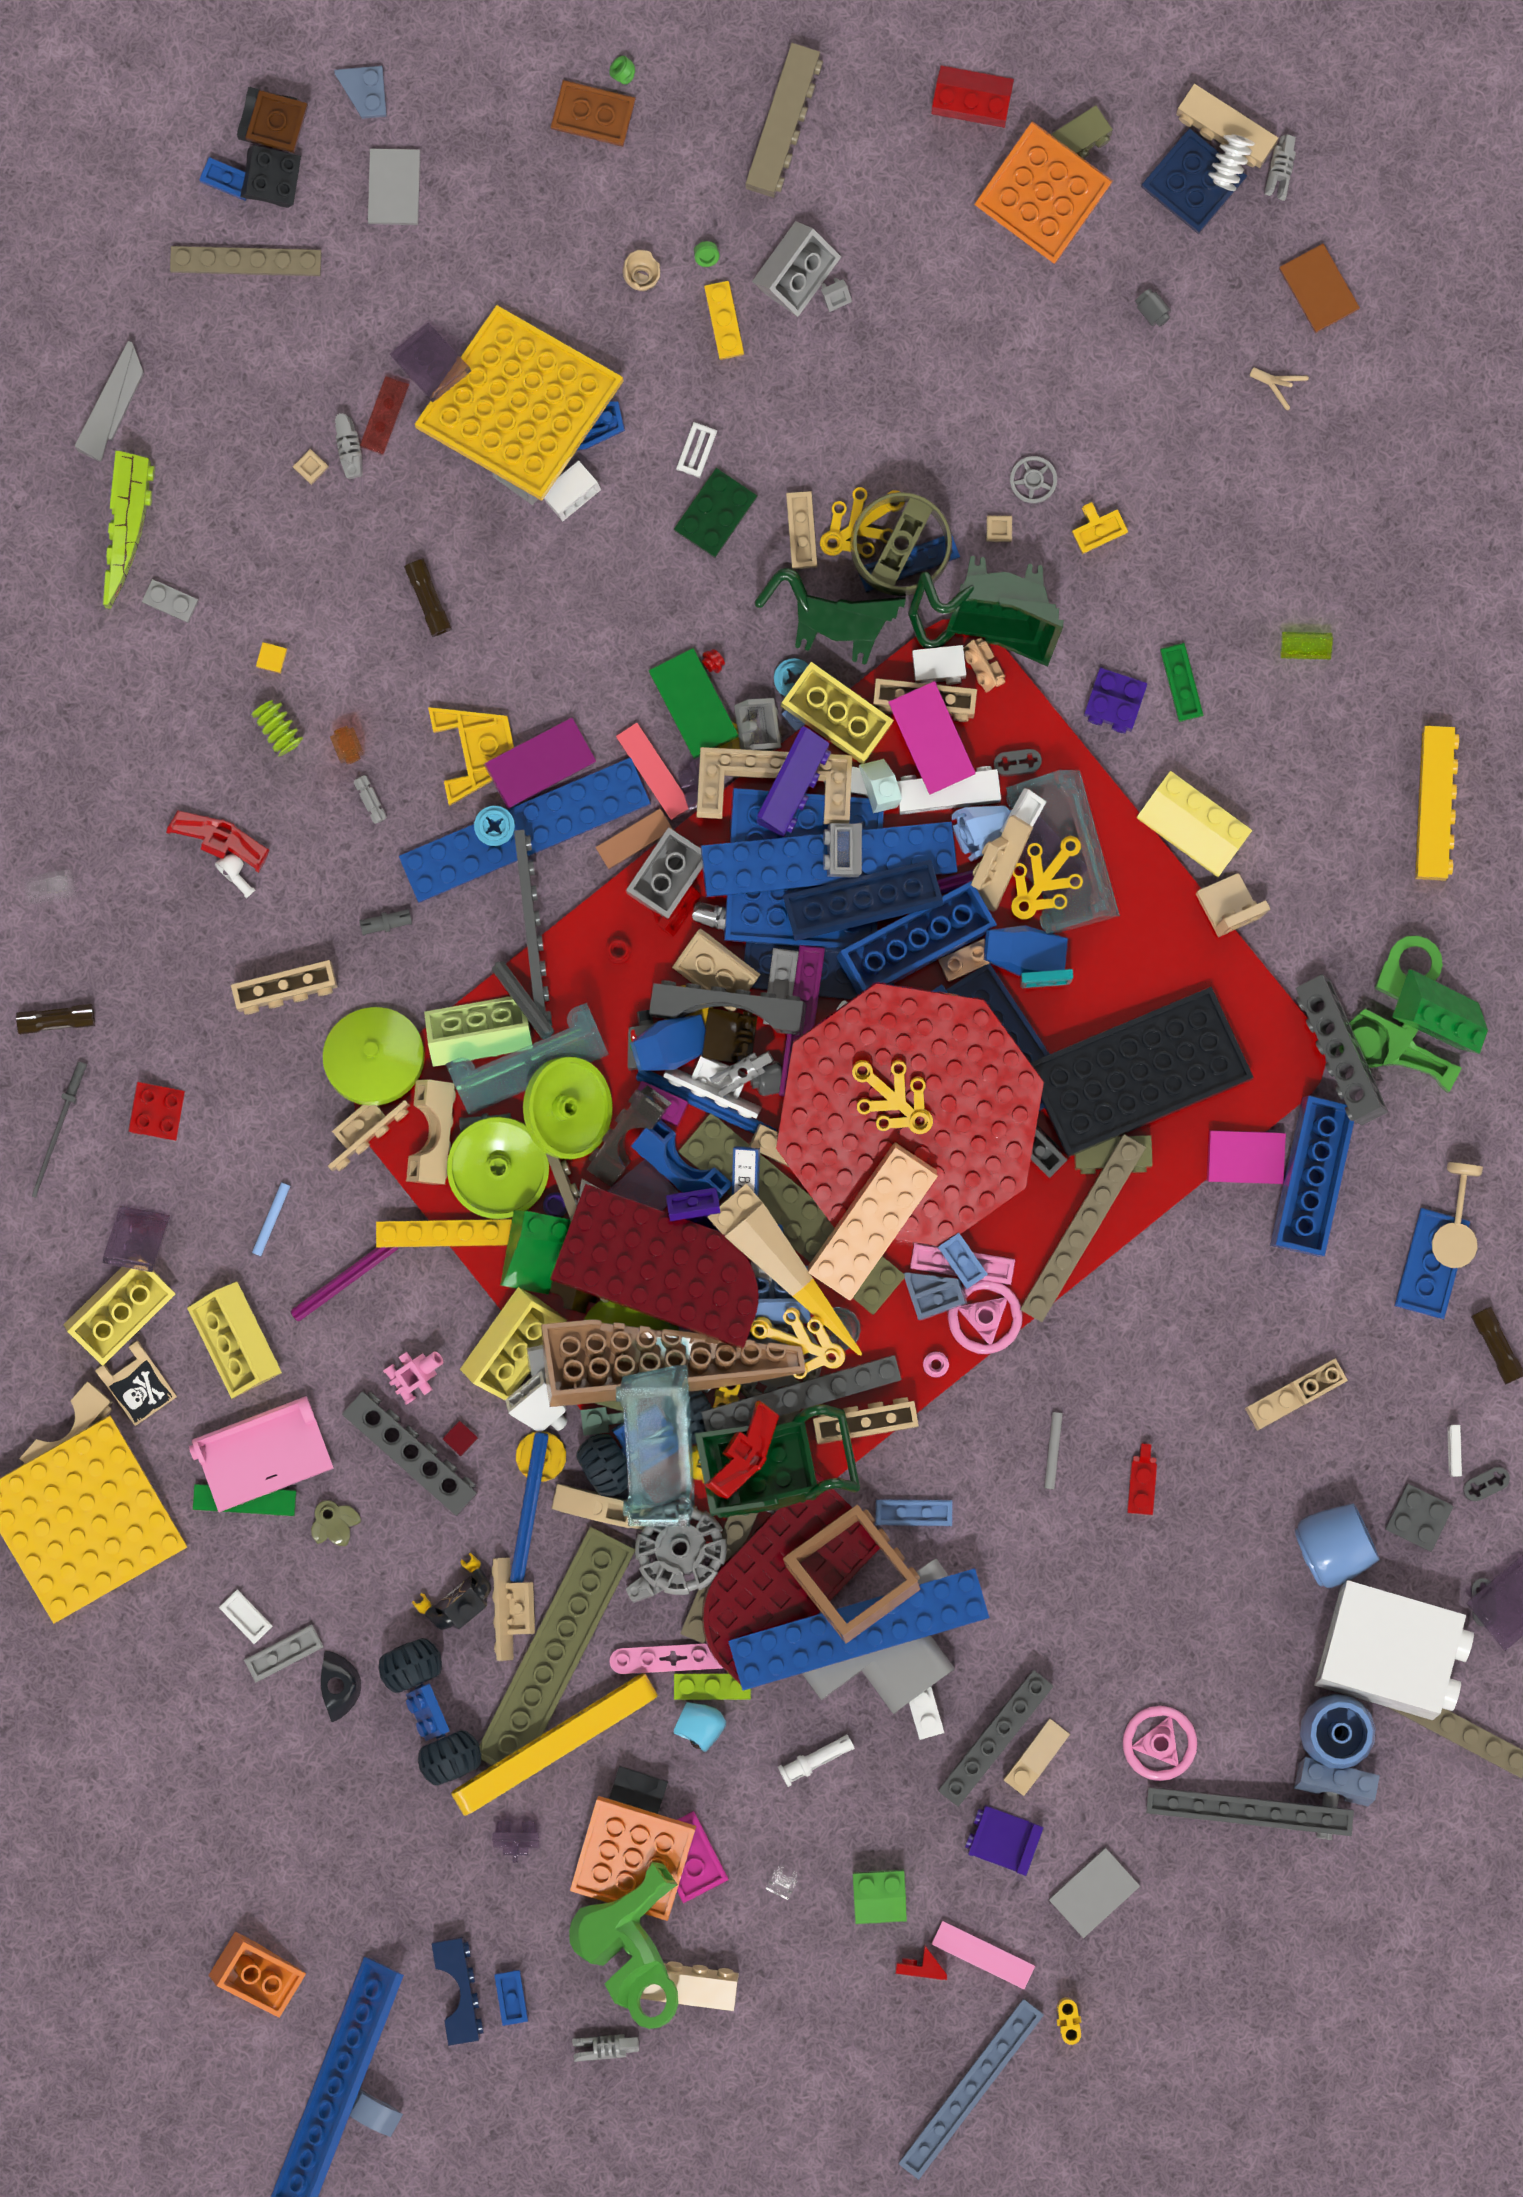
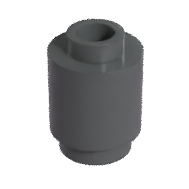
[1135,289,1171,327]

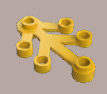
[820,487,905,558]
[1011,836,1083,919]
[852,1060,933,1134]
[750,1307,845,1379]

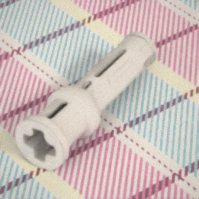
[778,1734,855,1787]

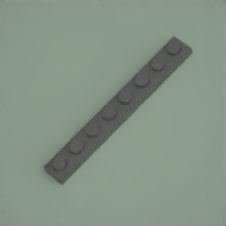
[514,830,552,1026]
[701,1355,901,1432]
[1146,1787,1354,1836]

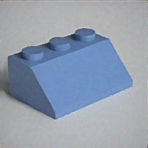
[754,1266,811,1324]

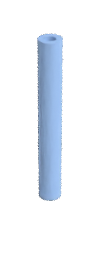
[252,1182,290,1256]

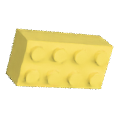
[781,662,894,764]

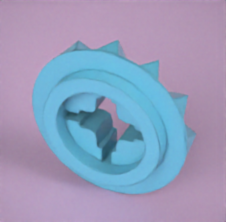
[774,658,808,697]
[474,806,515,846]

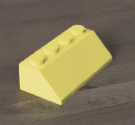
[1137,771,1252,877]
[63,1253,175,1366]
[187,1282,282,1399]
[460,1287,567,1400]

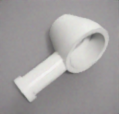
[215,853,255,899]

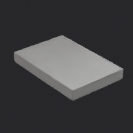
[368,149,420,225]
[1049,1848,1140,1938]

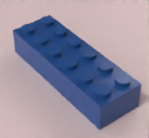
[836,881,997,995]
[1270,1096,1354,1257]

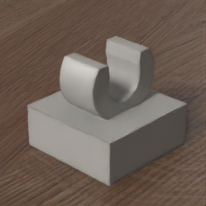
[821,278,852,312]

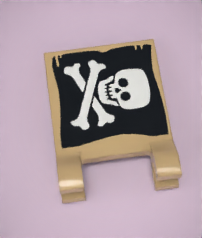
[95,1340,177,1426]

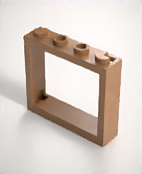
[783,1504,920,1644]

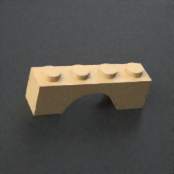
[406,1080,456,1185]
[19,1382,113,1463]

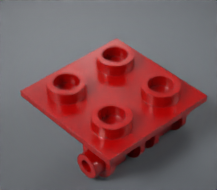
[128,1082,185,1141]

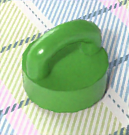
[609,56,635,85]
[694,241,720,267]

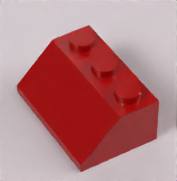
[931,66,1014,128]

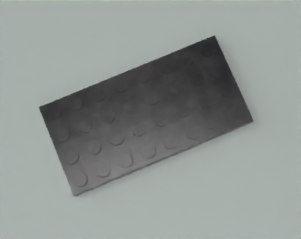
[1030,987,1254,1158]

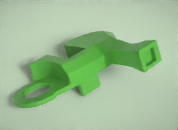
[1339,936,1462,1093]
[569,1862,679,2029]

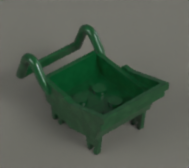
[908,556,1064,667]
[754,568,906,665]
[695,1405,860,1518]

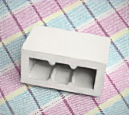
[544,461,601,522]

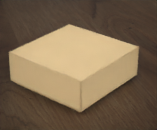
[293,449,328,485]
[986,516,1012,542]

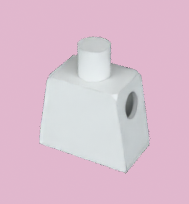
[505,1370,568,1432]

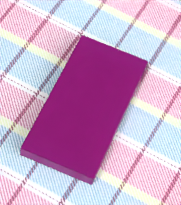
[484,718,596,809]

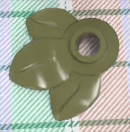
[311,1500,361,1546]

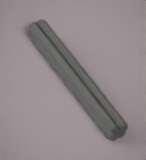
[492,961,554,1039]

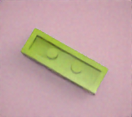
[674,1674,751,1700]

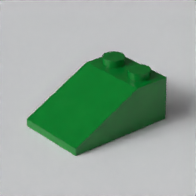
[500,1210,571,1295]

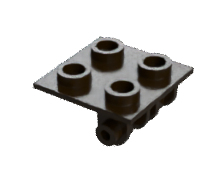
[702,1008,757,1064]

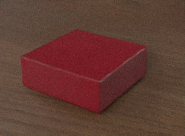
[443,1421,478,1456]

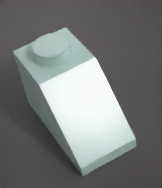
[859,759,902,813]

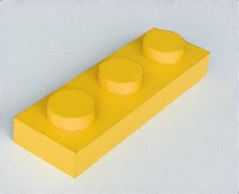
[704,281,744,360]

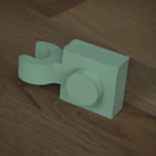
[581,1407,626,1436]

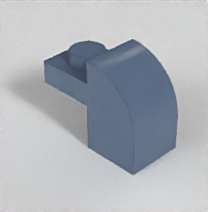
[350,2088,403,2137]

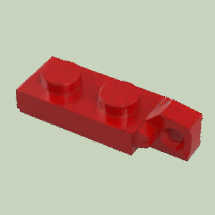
[1127,1443,1157,1515]

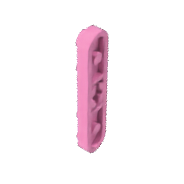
[610,1643,722,1674]

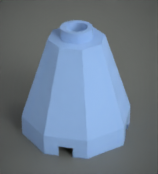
[952,806,1012,861]

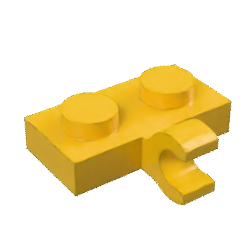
[1072,502,1128,555]

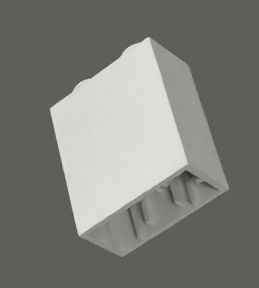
[1314,1580,1474,1720]

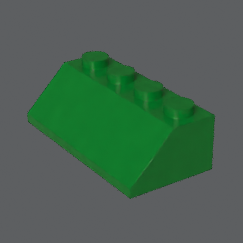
[1392,969,1488,1054]

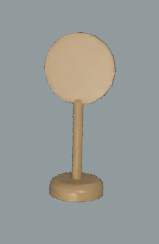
[1432,1162,1483,1268]

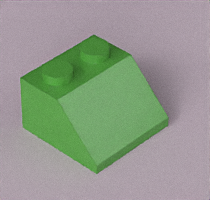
[852,1869,907,1924]

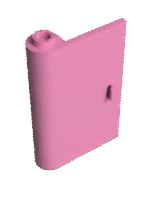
[189,1396,334,1512]

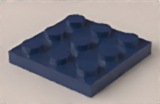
[1141,128,1247,235]

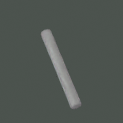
[1044,1412,1063,1489]

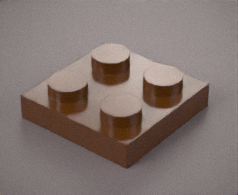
[245,90,308,153]

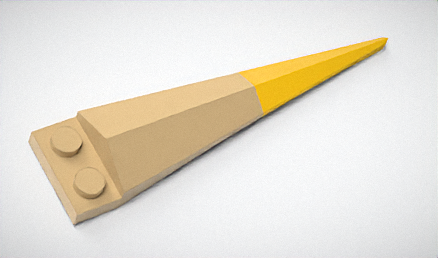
[707,1184,862,1355]

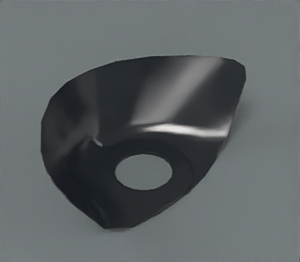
[321,1651,361,1722]

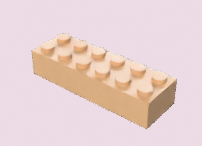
[808,1142,938,1301]

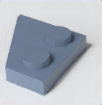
[334,66,387,119]
[904,1273,968,1320]

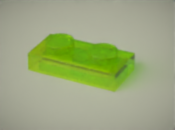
[1280,632,1333,659]

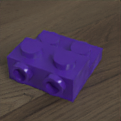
[1084,668,1148,734]

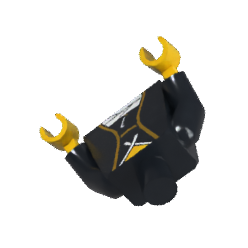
[412,1553,491,1630]

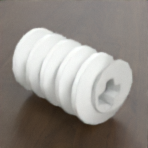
[1208,134,1255,191]

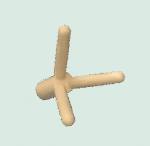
[1250,367,1309,410]

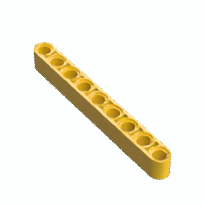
[451,1673,658,1816]

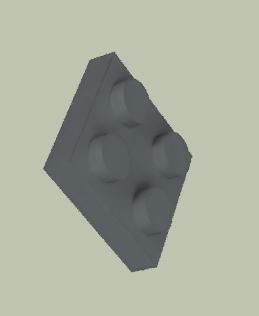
[1385,1484,1454,1552]

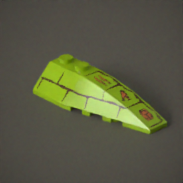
[103,451,155,609]

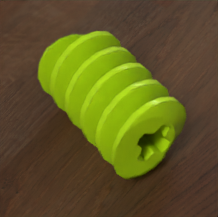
[251,700,303,757]

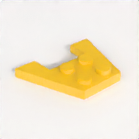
[428,707,514,806]

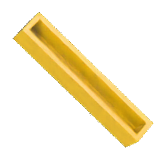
[1415,726,1459,881]

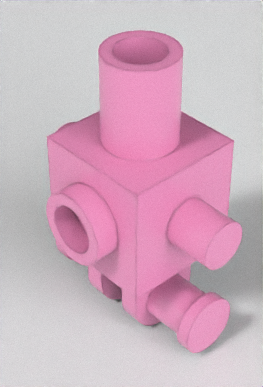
[383,1352,443,1405]

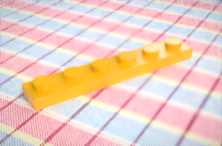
[376,1219,512,1248]

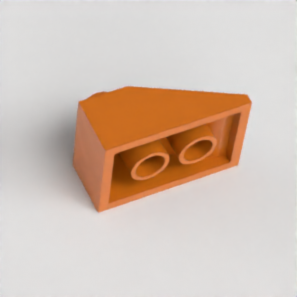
[209,1932,306,2018]

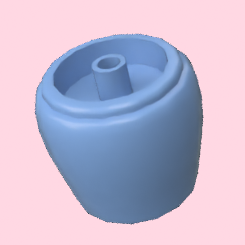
[1295,1503,1380,1588]
[1300,1694,1376,1769]

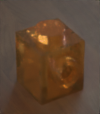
[330,726,365,765]

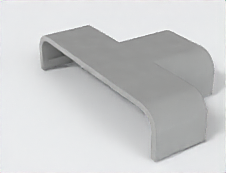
[802,1558,955,1715]

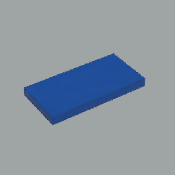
[1394,1208,1470,1320]

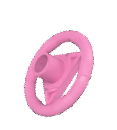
[948,1280,1023,1354]
[1123,1705,1197,1781]

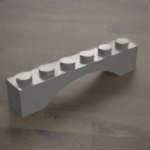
[649,980,807,1035]

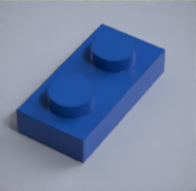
[199,157,247,201]
[494,1970,528,2026]

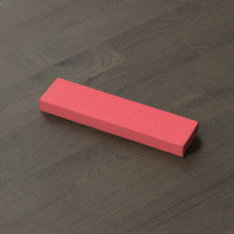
[616,723,692,821]

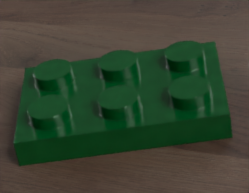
[674,468,758,558]

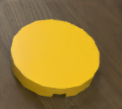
[516,1431,566,1482]

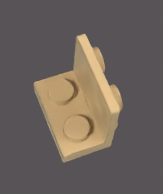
[1196,874,1270,937]

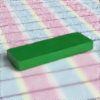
[1160,643,1203,722]

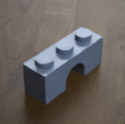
[1294,1757,1380,1807]

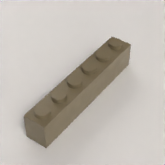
[746,43,823,198]

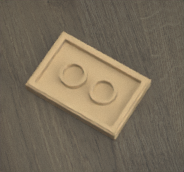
[672,928,761,1012]

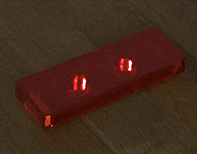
[360,376,409,455]

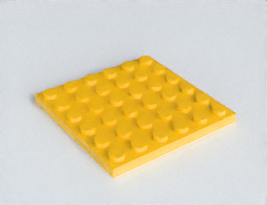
[415,305,624,501]
[0,1415,187,1624]

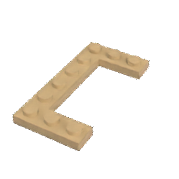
[697,747,852,824]

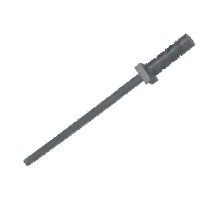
[32,1062,87,1198]

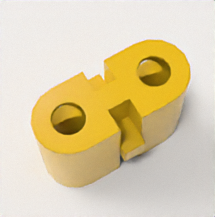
[713,1384,740,1408]
[1056,1997,1082,2045]

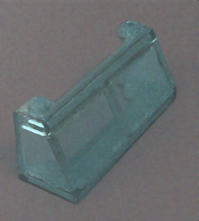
[1006,770,1120,934]
[446,1003,609,1115]
[616,1365,695,1527]

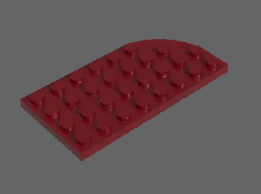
[550,1184,758,1349]
[702,1471,880,1685]

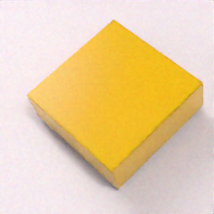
[256,642,287,674]

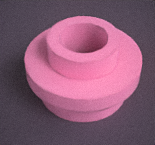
[923,1352,949,1377]

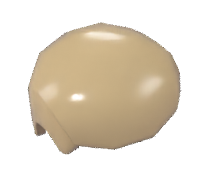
[622,250,660,291]

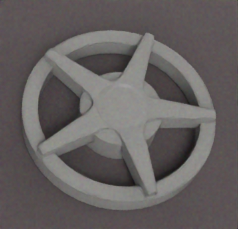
[1010,456,1057,504]

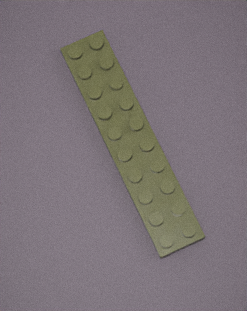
[678,1113,905,1315]
[479,1527,635,1765]

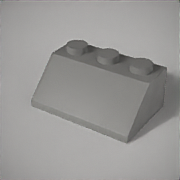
[752,221,841,317]
[626,827,703,919]

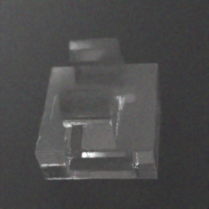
[766,1865,798,1900]

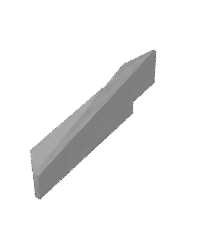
[75,341,144,462]

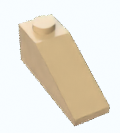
[1003,1719,1070,1796]

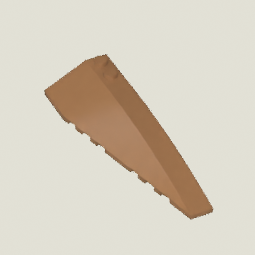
[541,1320,806,1407]

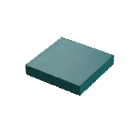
[1020,969,1073,988]

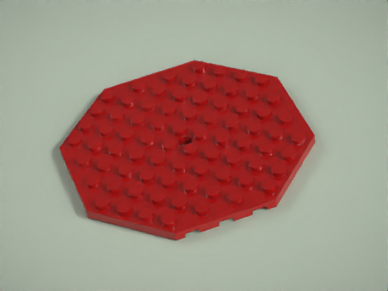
[776,982,1044,1246]

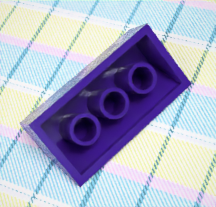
[757,726,831,837]

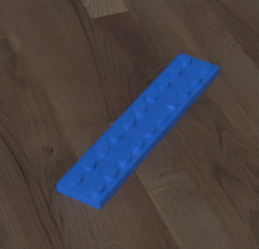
[399,758,651,903]
[700,822,957,897]
[728,1568,990,1691]
[271,1957,404,2197]

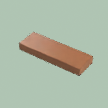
[595,809,673,870]

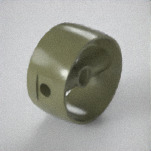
[850,492,952,596]

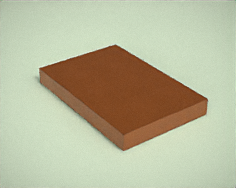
[551,80,636,147]
[1279,244,1360,334]

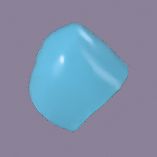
[674,1702,726,1752]

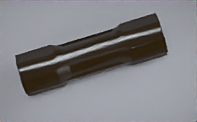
[404,559,452,637]
[16,1004,95,1034]
[1471,1307,1523,1385]

